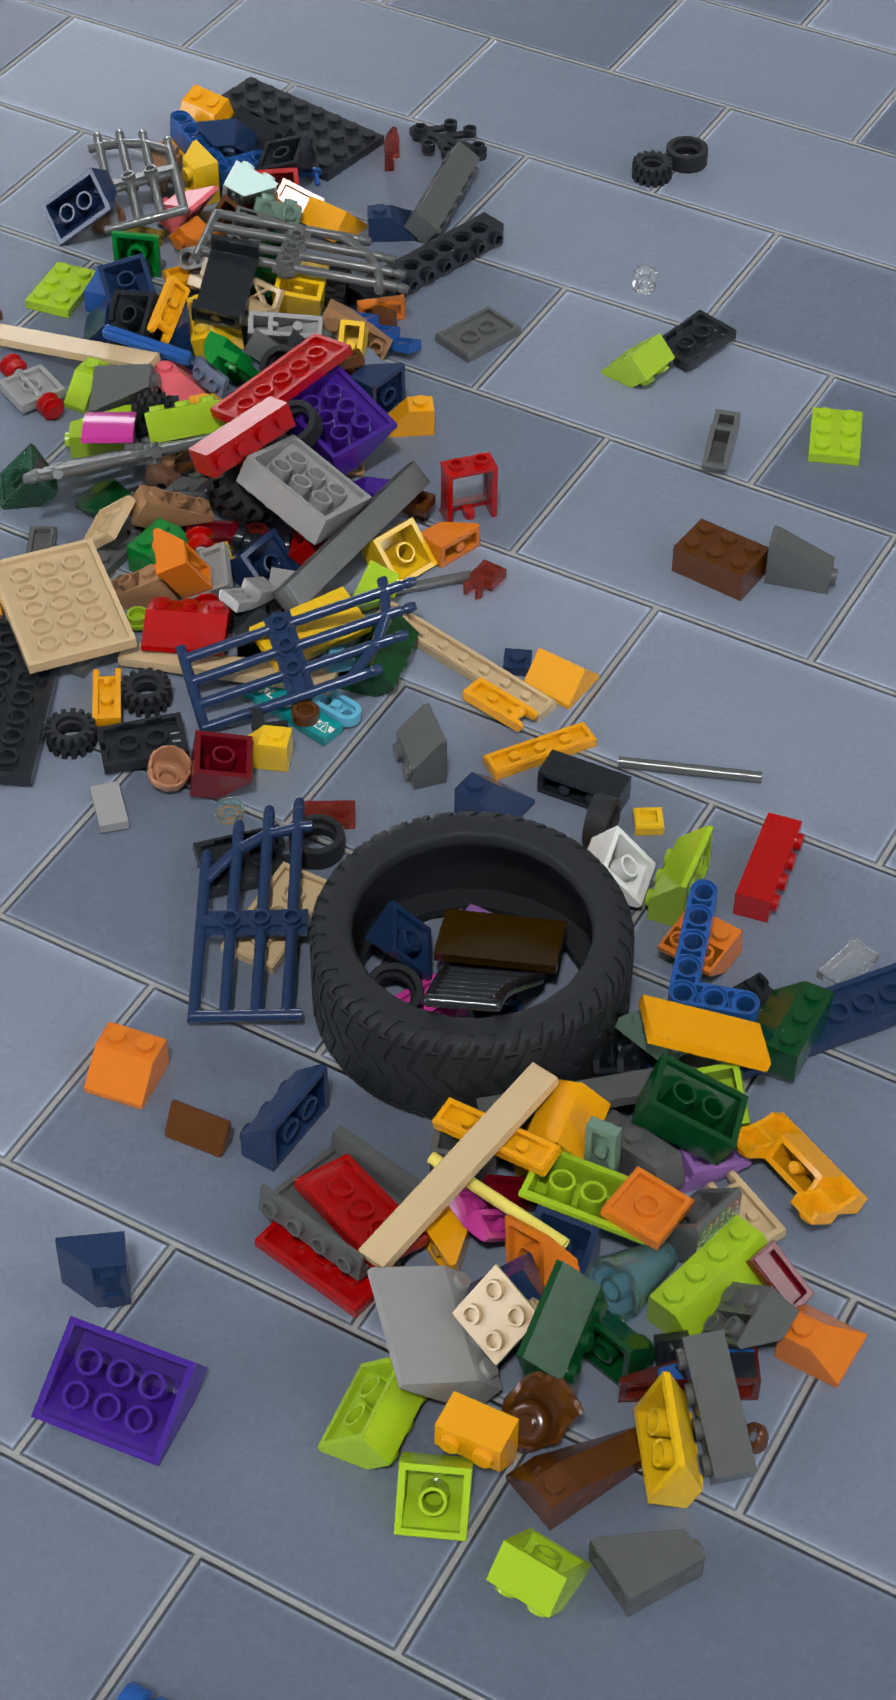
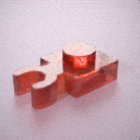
[463,559,507,600]

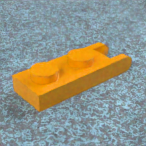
[147,275,190,344]
[92,668,122,727]
[462,677,538,732]

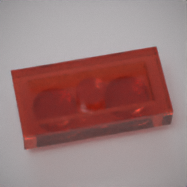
[304,800,355,829]

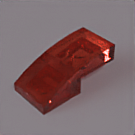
[384,127,400,172]

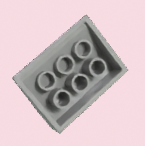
[236,435,372,545]
[367,1266,503,1404]

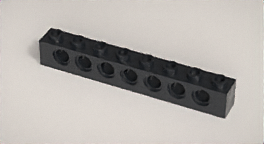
[347,212,504,311]

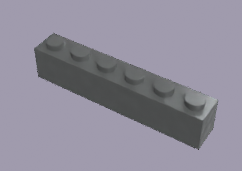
[404,141,480,244]

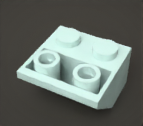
[222,160,278,206]

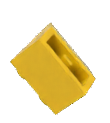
[273,261,330,316]

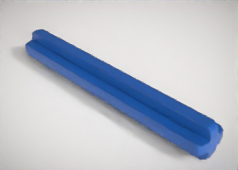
[102,324,193,366]

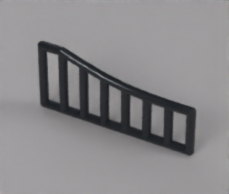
[423,962,546,1012]

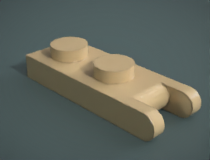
[705,1170,787,1242]

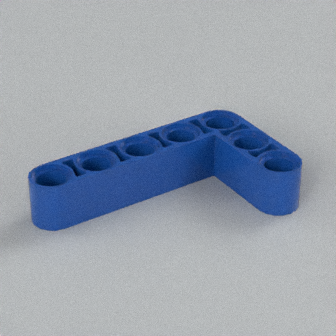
[170,110,263,191]
[668,879,760,1022]

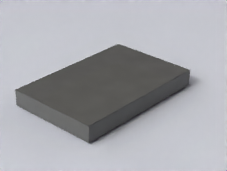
[435,306,521,363]

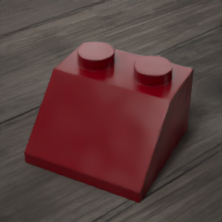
[190,730,253,799]

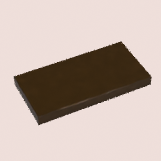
[433,908,567,974]

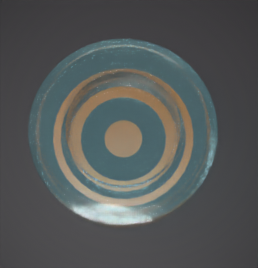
[214,797,244,825]

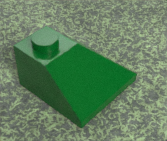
[112,230,162,278]

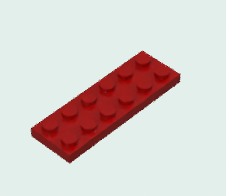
[210,333,353,423]

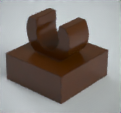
[402,490,436,522]

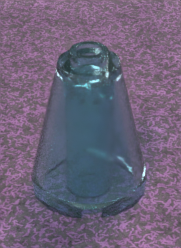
[585,1242,677,1321]

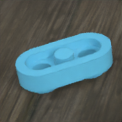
[312,690,361,727]

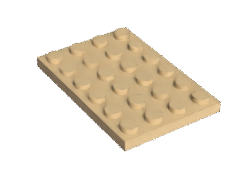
[0,538,137,674]

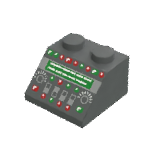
[664,1187,742,1261]

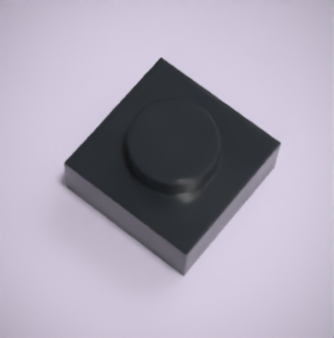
[653,1330,690,1367]

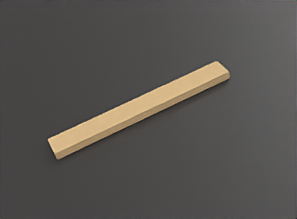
[0,323,161,367]
[374,601,557,722]
[117,643,338,695]
[358,1062,559,1267]

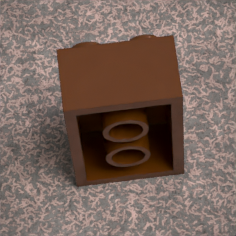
[672,518,769,601]

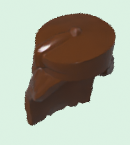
[502,1370,584,1454]

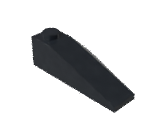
[109,289,162,348]

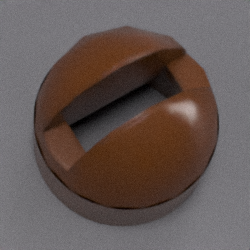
[174,451,195,473]
[746,1422,769,1454]

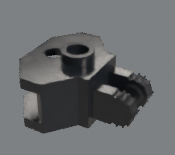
[593,1043,647,1115]

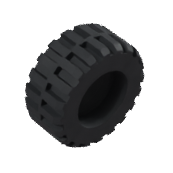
[204,433,292,526]

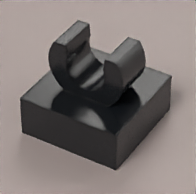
[733,972,773,1012]

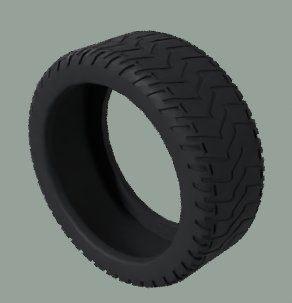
[309,811,635,1119]

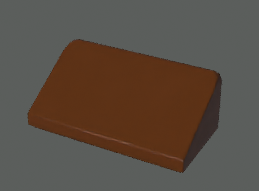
[165,1099,232,1157]

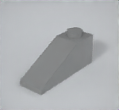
[247,310,323,345]

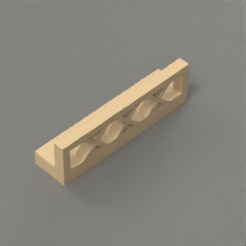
[187,257,285,313]

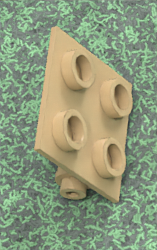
[452,1264,539,1366]

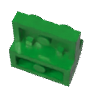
[204,330,260,386]

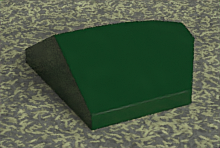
[75,479,130,515]

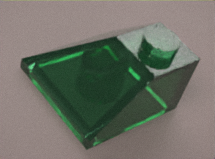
[0,443,58,510]

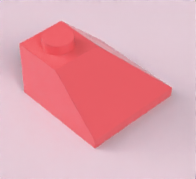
[159,186,219,233]
[154,360,210,401]

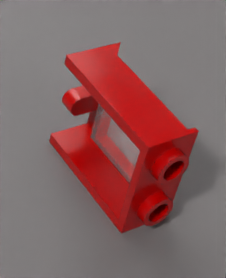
[438,452,498,522]

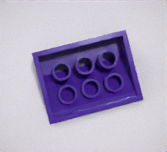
[288,365,397,475]
[31,1316,208,1466]

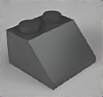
[393,703,447,790]

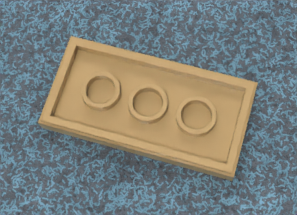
[220,861,327,974]

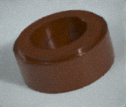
[291,700,320,727]

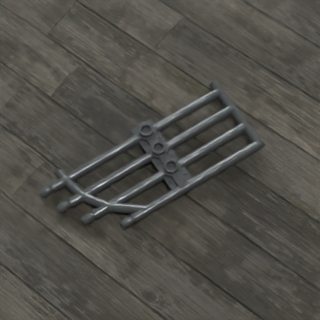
[87,129,189,236]
[192,208,409,295]
[22,433,212,484]

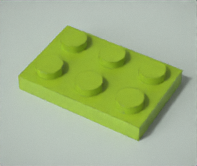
[25,262,96,318]
[808,407,863,466]

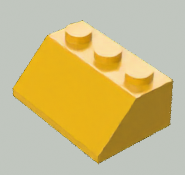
[187,294,245,360]
[633,1371,703,1508]

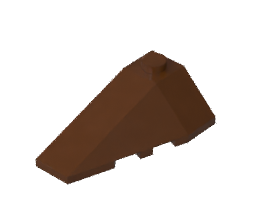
[506,1427,642,1531]

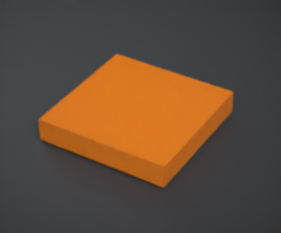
[600,1166,695,1251]

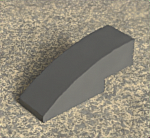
[701,409,741,473]

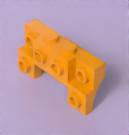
[736,1112,868,1225]

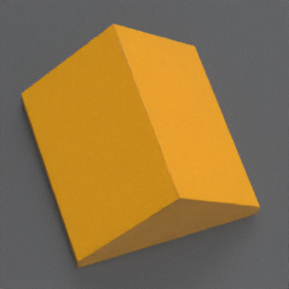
[524,648,599,710]
[528,1079,611,1159]

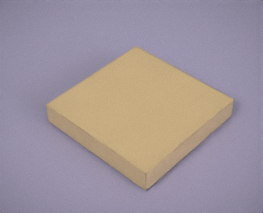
[83,495,136,549]

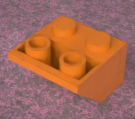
[152,528,213,599]
[657,911,743,977]

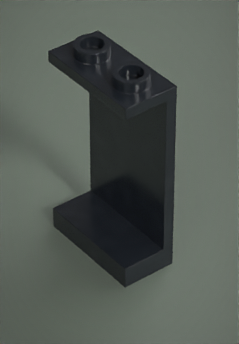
[191,234,260,331]

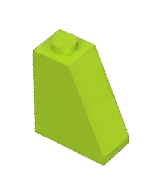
[65,405,131,458]

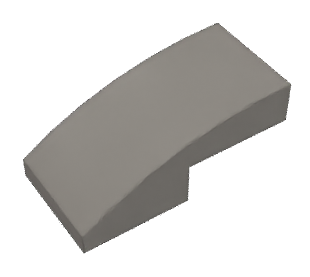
[219,577,277,613]

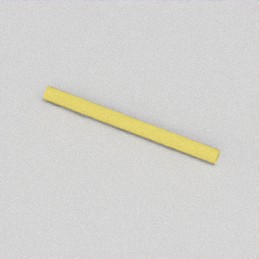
[427,1152,570,1249]

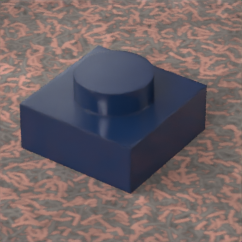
[503,648,532,676]

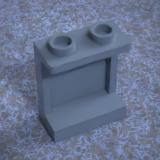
[192,349,260,399]

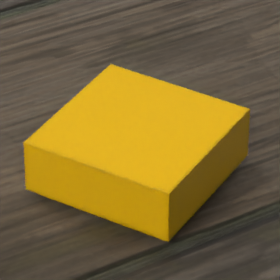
[632,807,665,836]

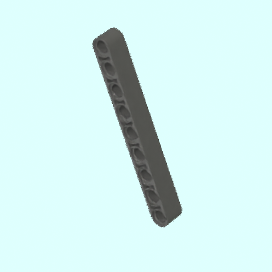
[272,461,430,611]

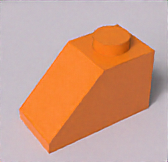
[421,522,480,568]

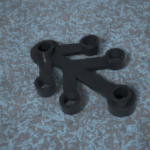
[409,118,487,161]

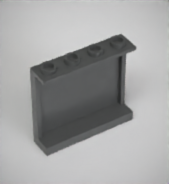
[259,1126,422,1282]

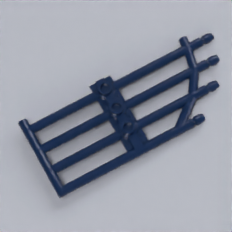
[175,576,417,732]
[187,797,313,1023]

